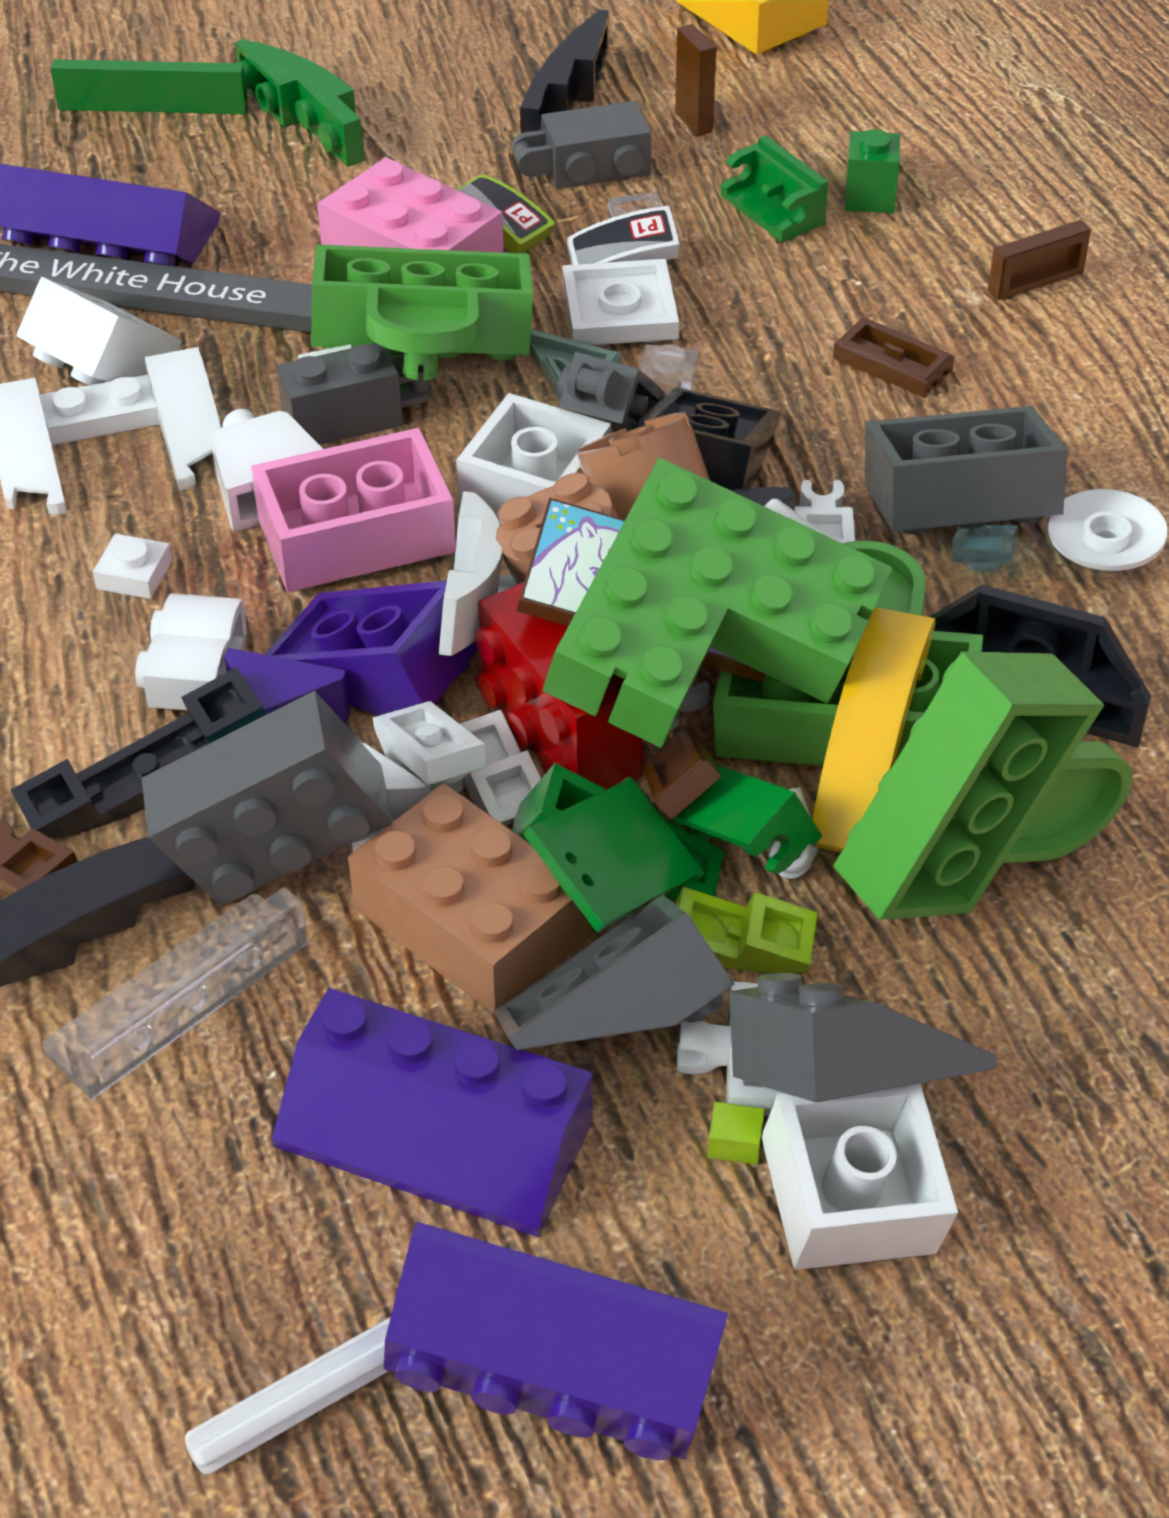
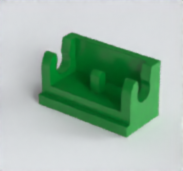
[721,135,828,243]
[663,764,823,874]

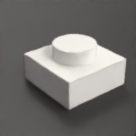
[93,534,172,599]

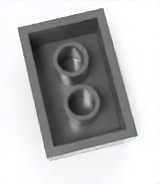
[864,406,1067,535]
[142,691,393,907]

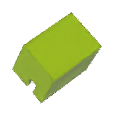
[708,1102,765,1165]

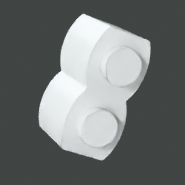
[135,593,247,710]

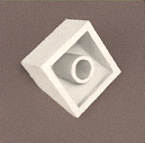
[16,276,183,385]

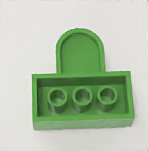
[311,244,533,381]
[713,541,983,766]
[833,651,1133,920]

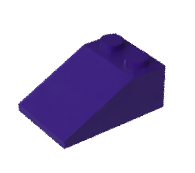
[264,581,478,716]

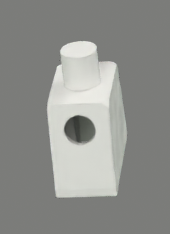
[210,409,323,533]

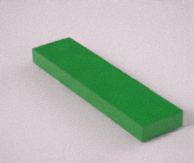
[50,59,248,114]

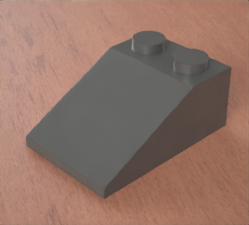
[493,894,734,1050]
[729,973,997,1103]

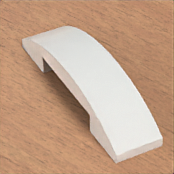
[439,491,503,656]

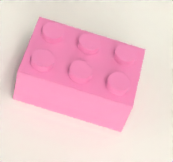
[317,157,504,253]
[251,428,456,593]

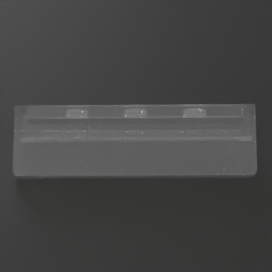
[42,887,308,1100]

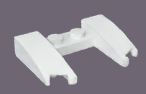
[0,347,221,515]

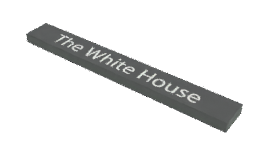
[0,244,312,332]

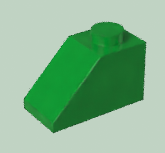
[844,129,901,213]

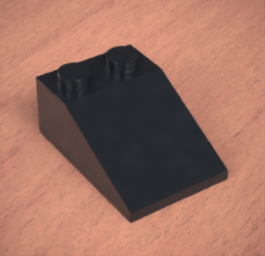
[638,387,781,490]

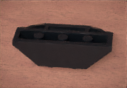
[929,584,1152,748]

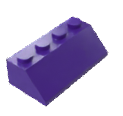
[0,164,221,266]
[272,988,593,1237]
[383,1221,728,1460]

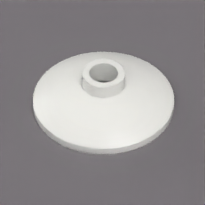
[1048,489,1167,571]

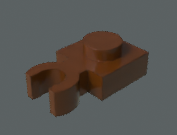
[0,820,79,896]

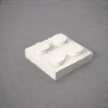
[562,259,679,347]

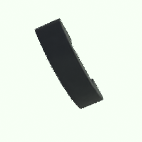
[10,667,266,838]

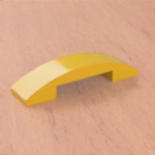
[810,607,936,852]

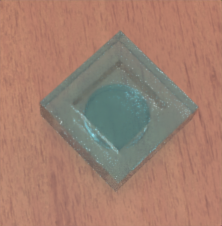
[952,525,1018,571]

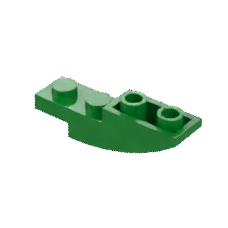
[235,39,364,167]

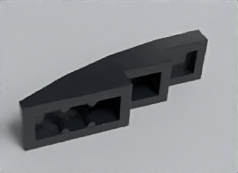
[520,10,609,133]
[0,836,195,987]

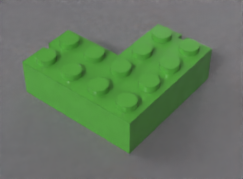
[542,457,893,748]

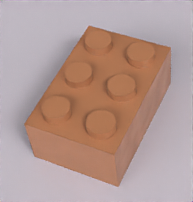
[348,783,589,1015]

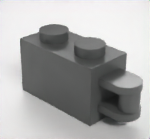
[511,100,652,189]
[276,343,431,445]
[557,352,666,433]

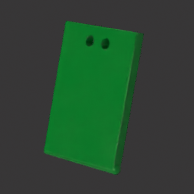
[523,777,704,932]

